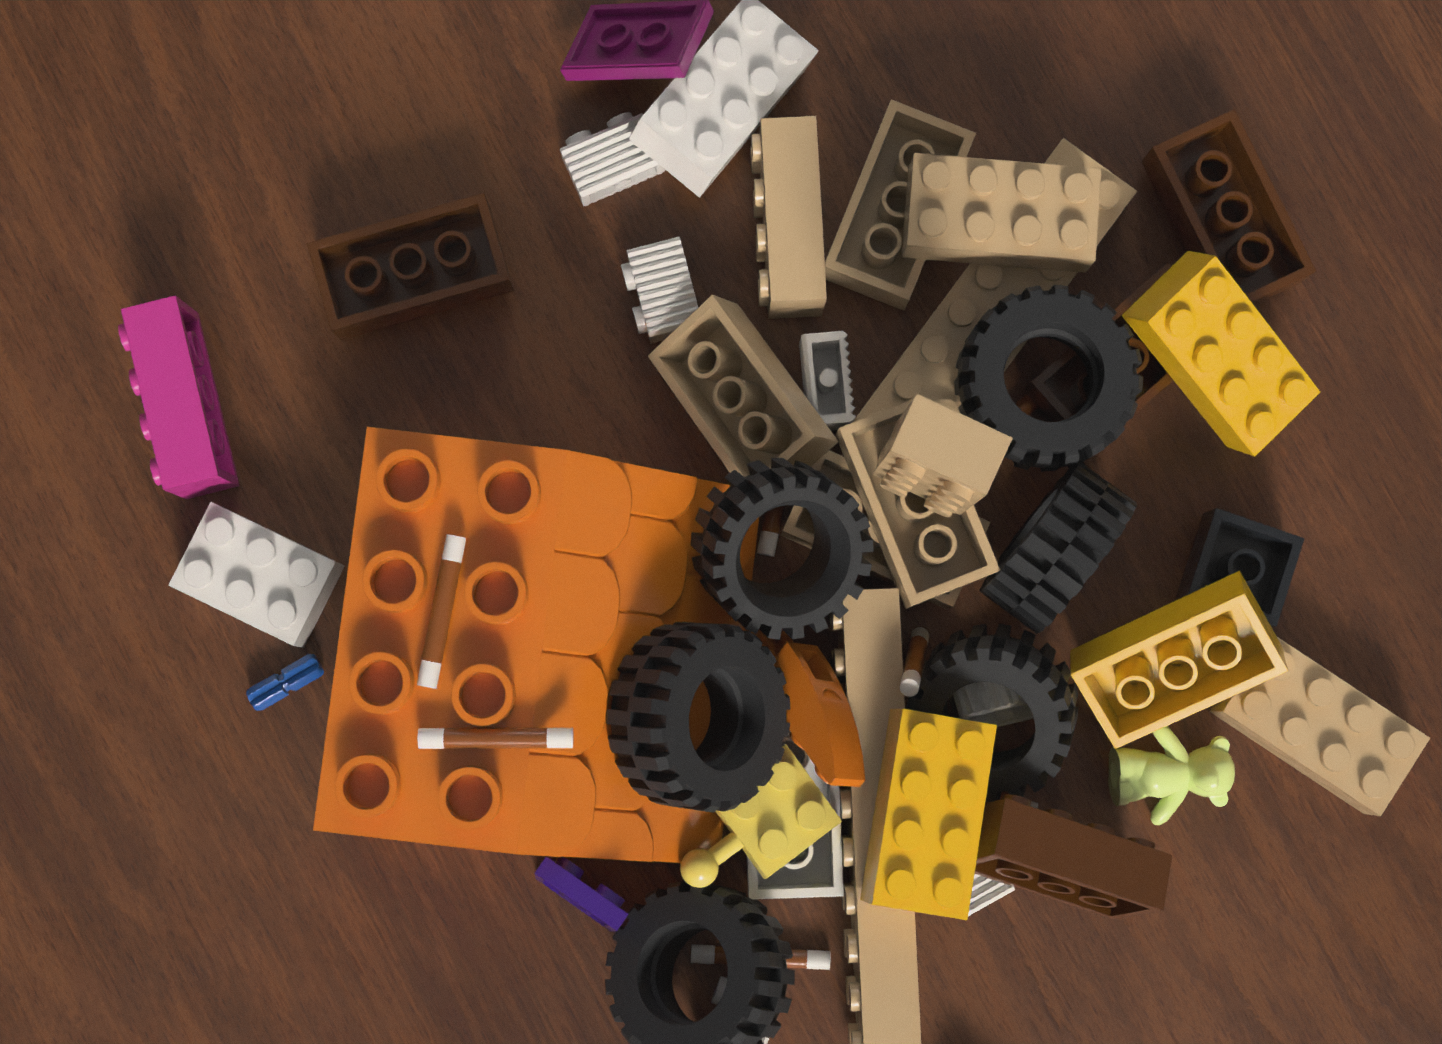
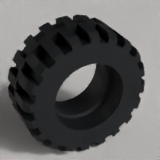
[954,285,1143,472]
[606,622,791,813]
[605,881,795,1044]

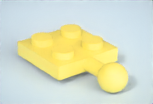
[680,744,842,888]

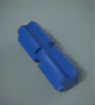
[246,654,324,711]

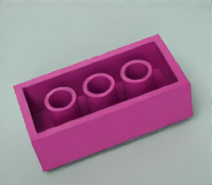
[118,295,239,499]

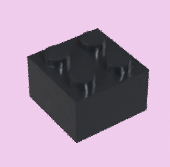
[1175,508,1305,627]

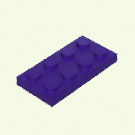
[535,856,628,932]

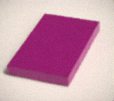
[560,0,714,81]

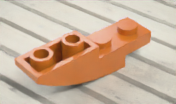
[747,630,865,787]

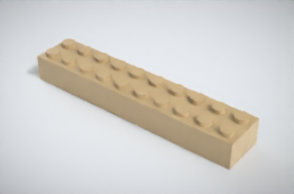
[828,588,921,1044]

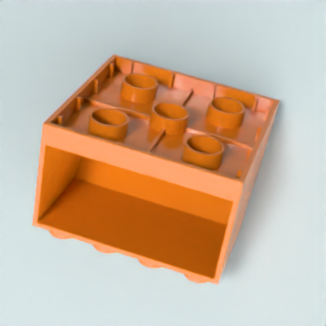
[313,427,759,863]

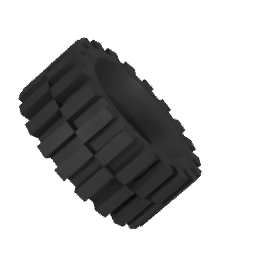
[691,458,874,640]
[979,461,1137,634]
[906,624,1079,802]

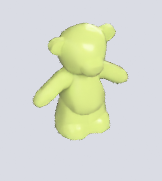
[1108,726,1235,825]

